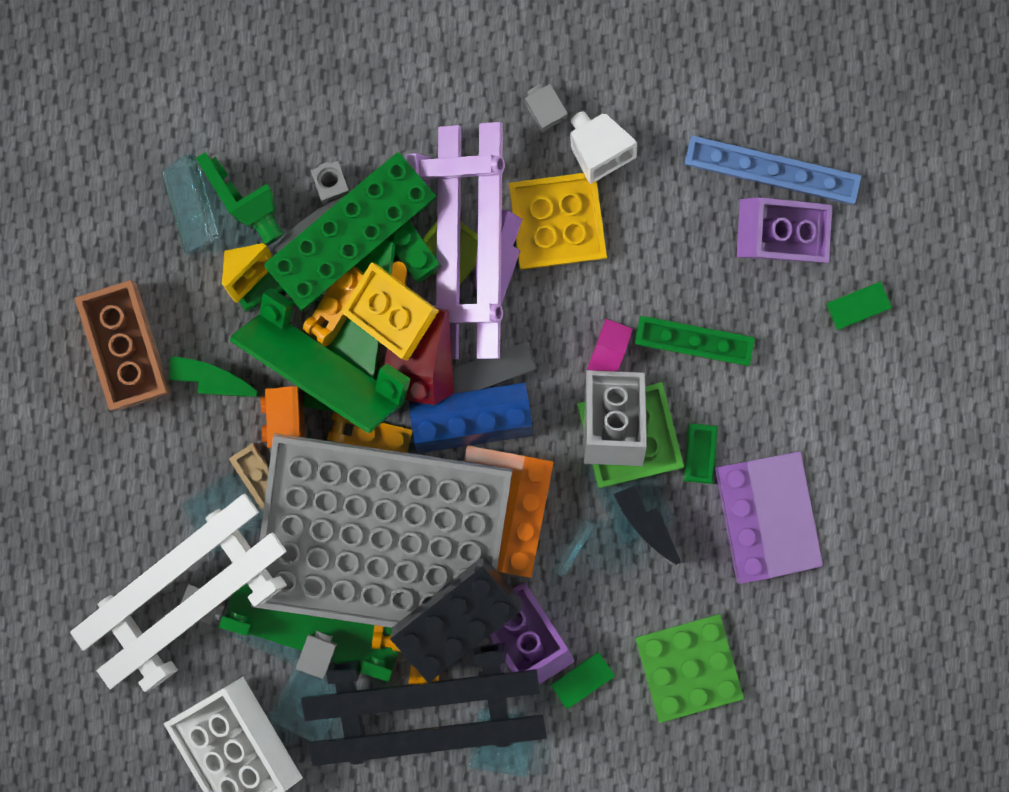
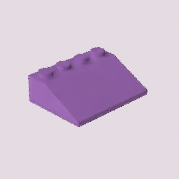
[714,451,823,584]

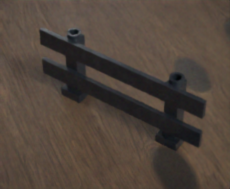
[301,642,547,766]

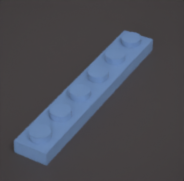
[684,135,861,205]

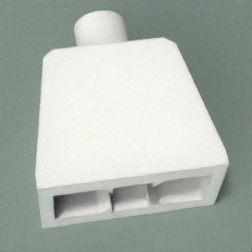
[570,111,637,184]

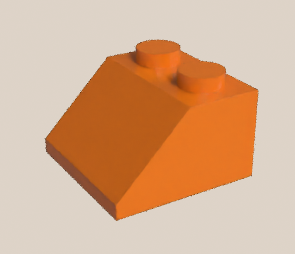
[260,386,305,448]

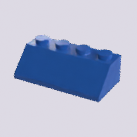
[409,383,533,453]

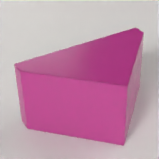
[587,319,633,372]

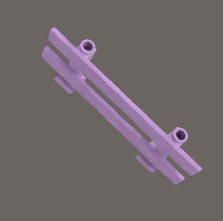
[406,122,505,359]

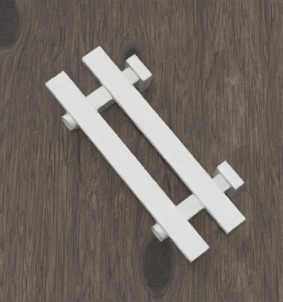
[70,493,287,692]

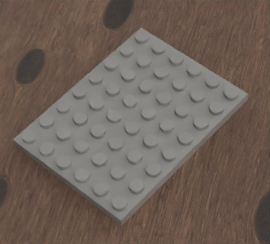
[251,433,512,641]

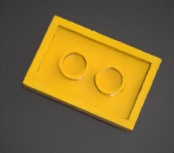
[341,262,439,361]

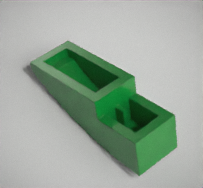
[169,356,260,398]

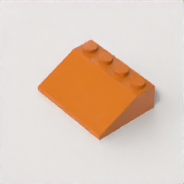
[464,445,554,578]

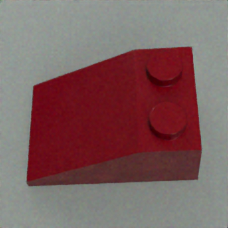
[384,308,454,405]

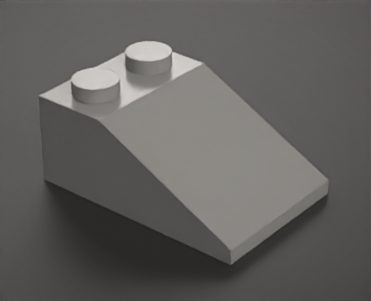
[584,370,647,466]

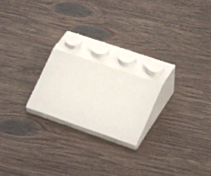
[164,677,303,792]

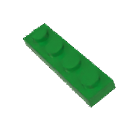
[634,316,755,367]

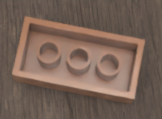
[75,280,171,412]

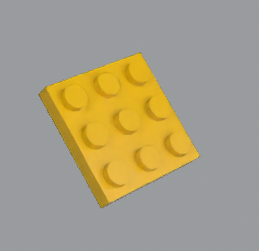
[509,173,607,270]

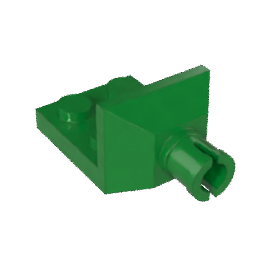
[196,152,284,246]

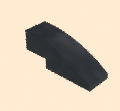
[613,485,681,565]

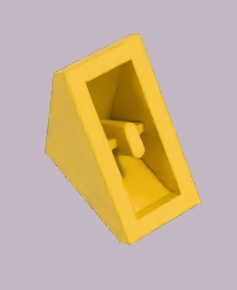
[222,243,273,303]

